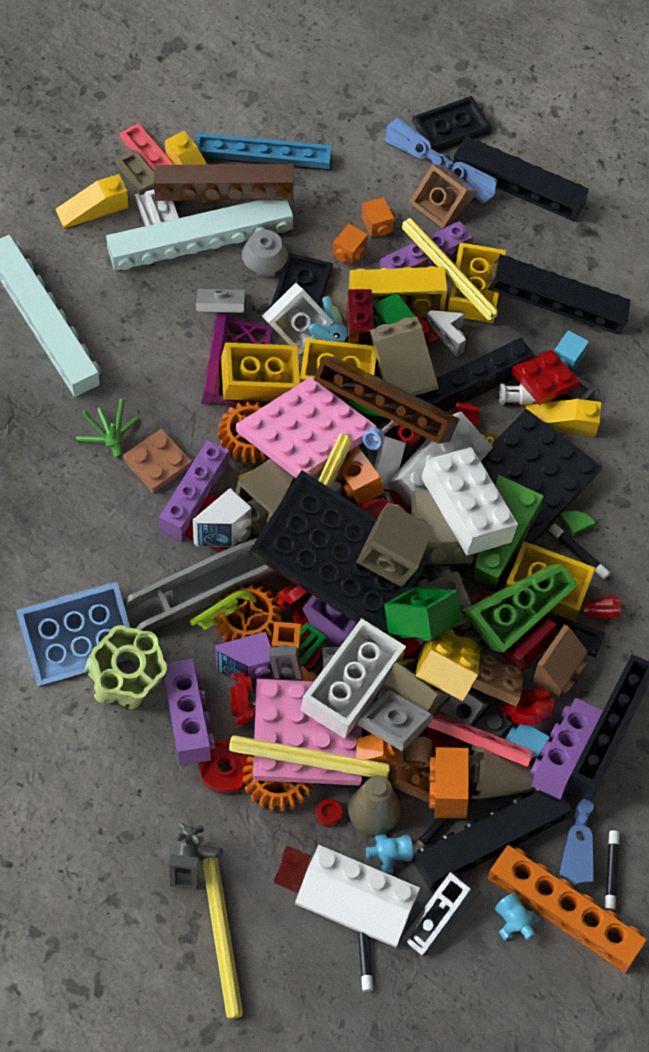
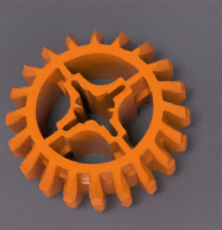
[218,401,267,464]
[214,583,282,643]
[243,757,314,813]

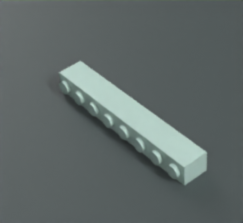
[106,200,293,271]
[0,235,101,397]

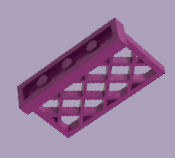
[201,312,272,406]

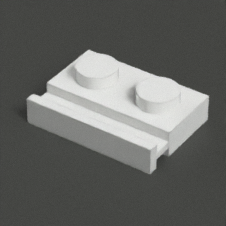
[135,190,179,226]

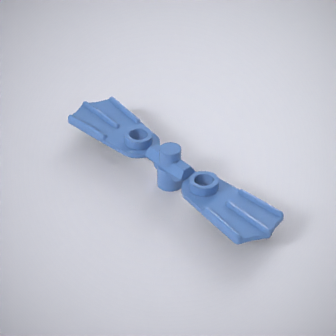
[385,117,498,204]
[560,796,594,885]

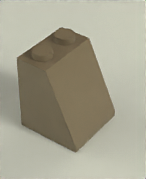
[370,316,439,396]
[235,459,295,536]
[411,490,474,565]
[356,502,434,587]
[375,658,450,737]

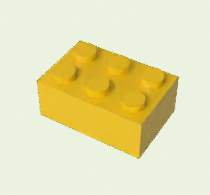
[448,243,506,323]
[300,338,376,400]
[221,343,300,401]
[505,541,595,622]
[416,629,480,701]

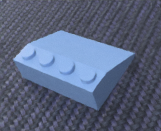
[16,582,130,686]

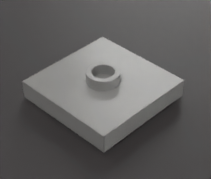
[196,289,245,313]
[358,690,433,751]

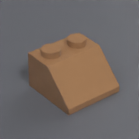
[409,164,478,229]
[531,625,588,701]

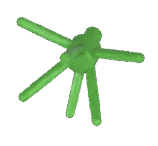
[76,398,138,457]

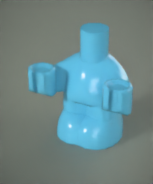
[366,834,413,875]
[495,893,540,941]

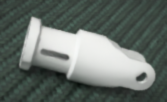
[499,383,553,405]

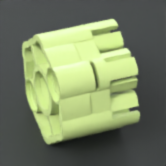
[85,625,167,709]

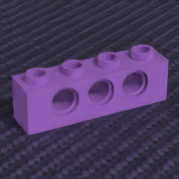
[380,221,472,269]
[159,440,229,542]
[163,658,215,766]
[530,698,603,799]

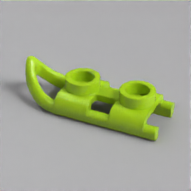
[190,590,257,630]

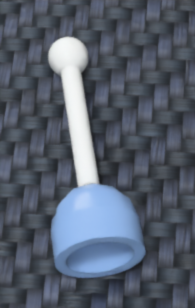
[363,420,400,450]

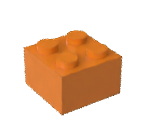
[429,747,468,819]

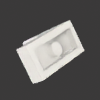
[427,310,466,357]

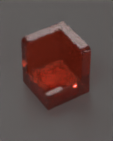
[274,845,312,893]

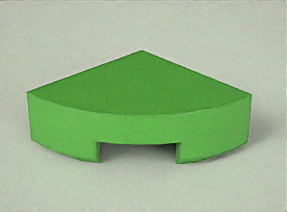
[560,511,595,536]

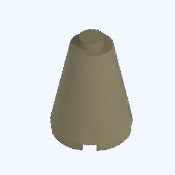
[468,745,535,799]
[348,776,401,837]

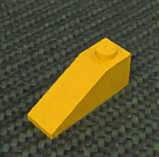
[165,131,207,203]
[56,174,129,229]
[525,399,601,438]

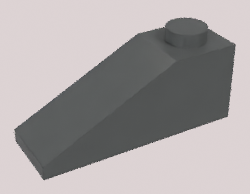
[402,872,482,956]

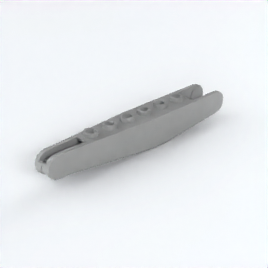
[123,538,277,632]

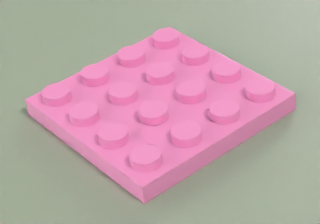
[236,377,377,478]
[253,679,362,785]

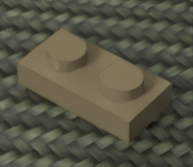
[116,150,154,195]

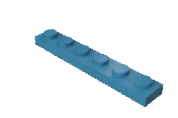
[195,133,332,169]

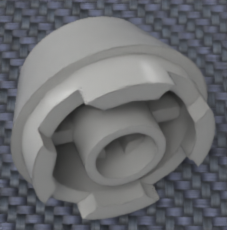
[242,230,288,277]

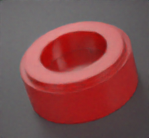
[316,799,343,827]

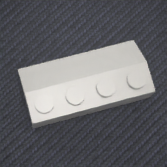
[295,845,420,948]

